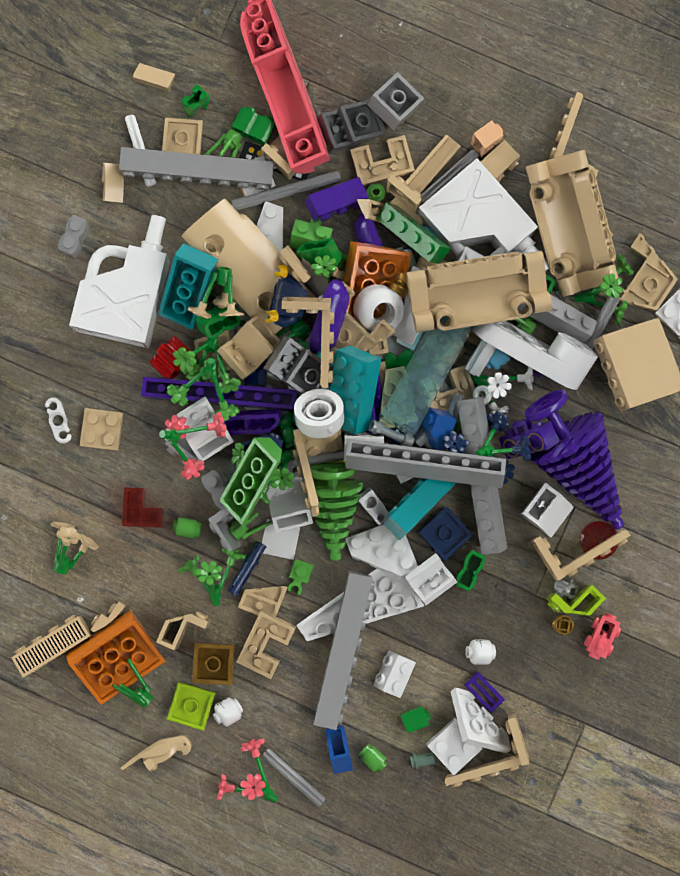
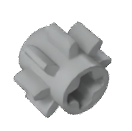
[554,576,578,601]

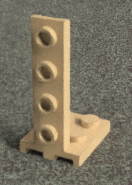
[549,92,599,177]
[386,134,461,213]
[282,297,334,388]
[293,429,342,517]
[530,530,631,581]
[445,713,529,787]

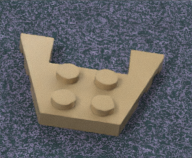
[598,233,678,312]
[331,282,397,354]

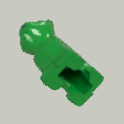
[181,84,210,118]
[278,412,296,450]

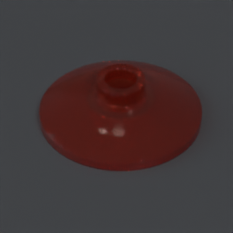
[580,521,618,560]

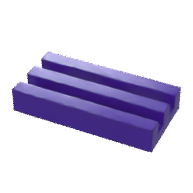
[464,671,505,713]

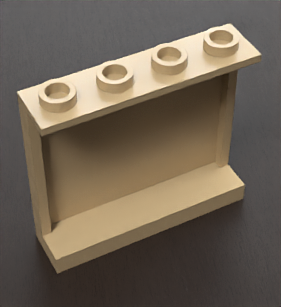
[593,318,680,412]

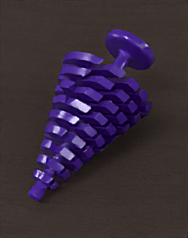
[524,389,624,530]

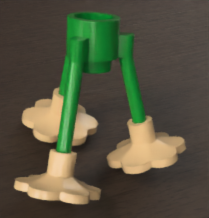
[188,267,244,319]
[50,522,99,575]

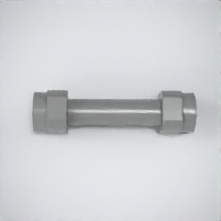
[368,420,414,447]

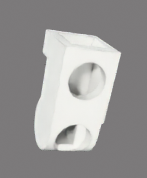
[358,488,389,526]

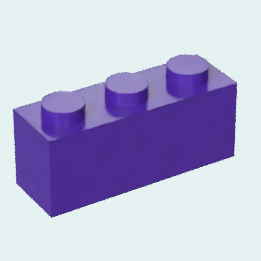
[305,177,369,222]

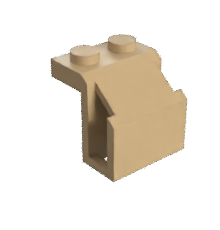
[217,315,281,380]
[156,611,211,650]

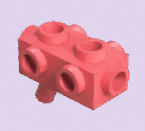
[584,613,621,660]

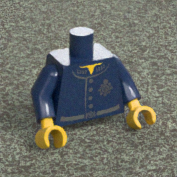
[265,265,314,327]

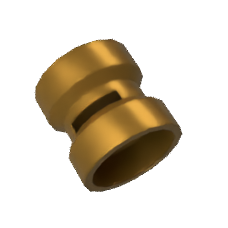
[389,271,408,298]
[552,615,574,635]

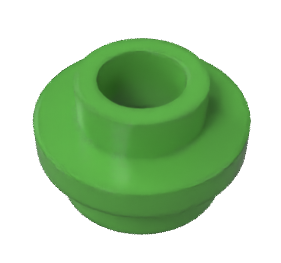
[367,183,385,202]

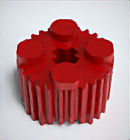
[149,336,191,379]

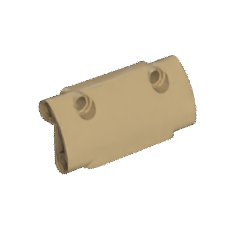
[526,149,618,297]
[181,199,316,334]
[406,251,553,333]

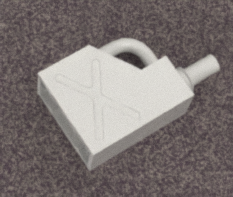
[417,159,549,272]
[69,215,170,349]

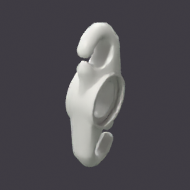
[45,397,72,444]

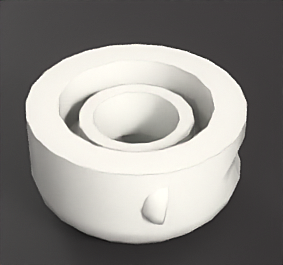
[353,284,404,333]
[294,389,344,439]

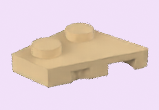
[238,586,288,616]

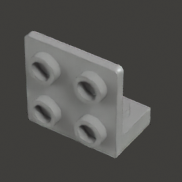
[208,507,241,552]

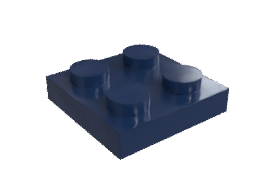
[418,507,473,561]

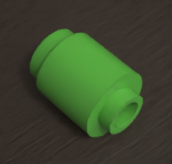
[173,517,202,539]
[358,744,387,773]

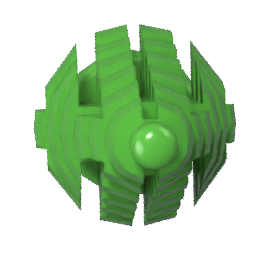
[305,463,363,561]

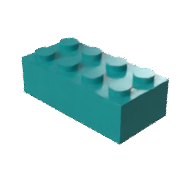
[158,243,219,330]
[330,345,382,435]
[383,478,456,540]

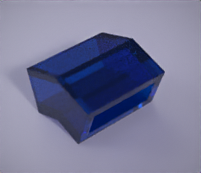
[244,361,266,386]

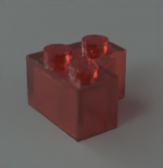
[122,487,165,528]

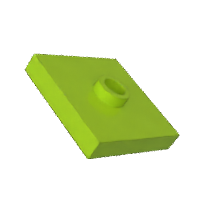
[167,682,216,731]

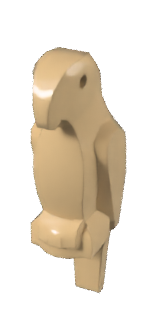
[121,735,192,772]

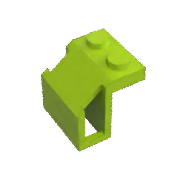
[546,585,606,615]

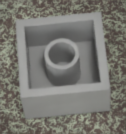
[367,72,425,131]

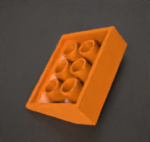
[343,241,411,320]
[66,610,166,705]

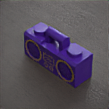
[499,419,560,459]

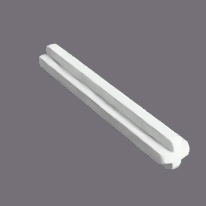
[125,115,156,187]

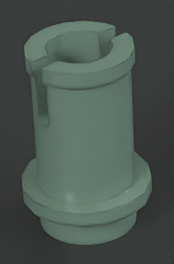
[410,752,435,769]

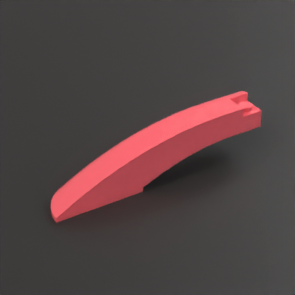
[240,0,330,174]

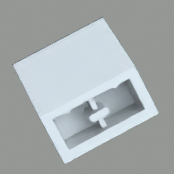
[520,483,574,538]

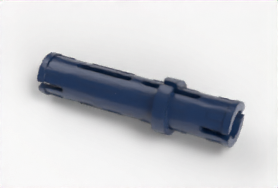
[227,541,267,597]

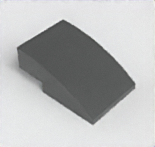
[317,100,386,154]
[263,336,333,394]

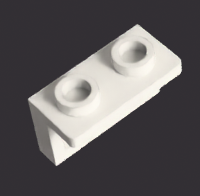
[373,650,416,698]

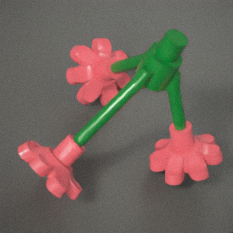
[159,412,226,480]
[217,738,278,803]

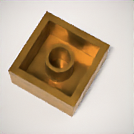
[192,643,235,685]

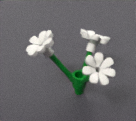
[470,366,534,415]

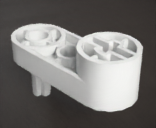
[464,321,598,390]

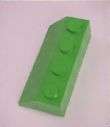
[219,438,282,525]

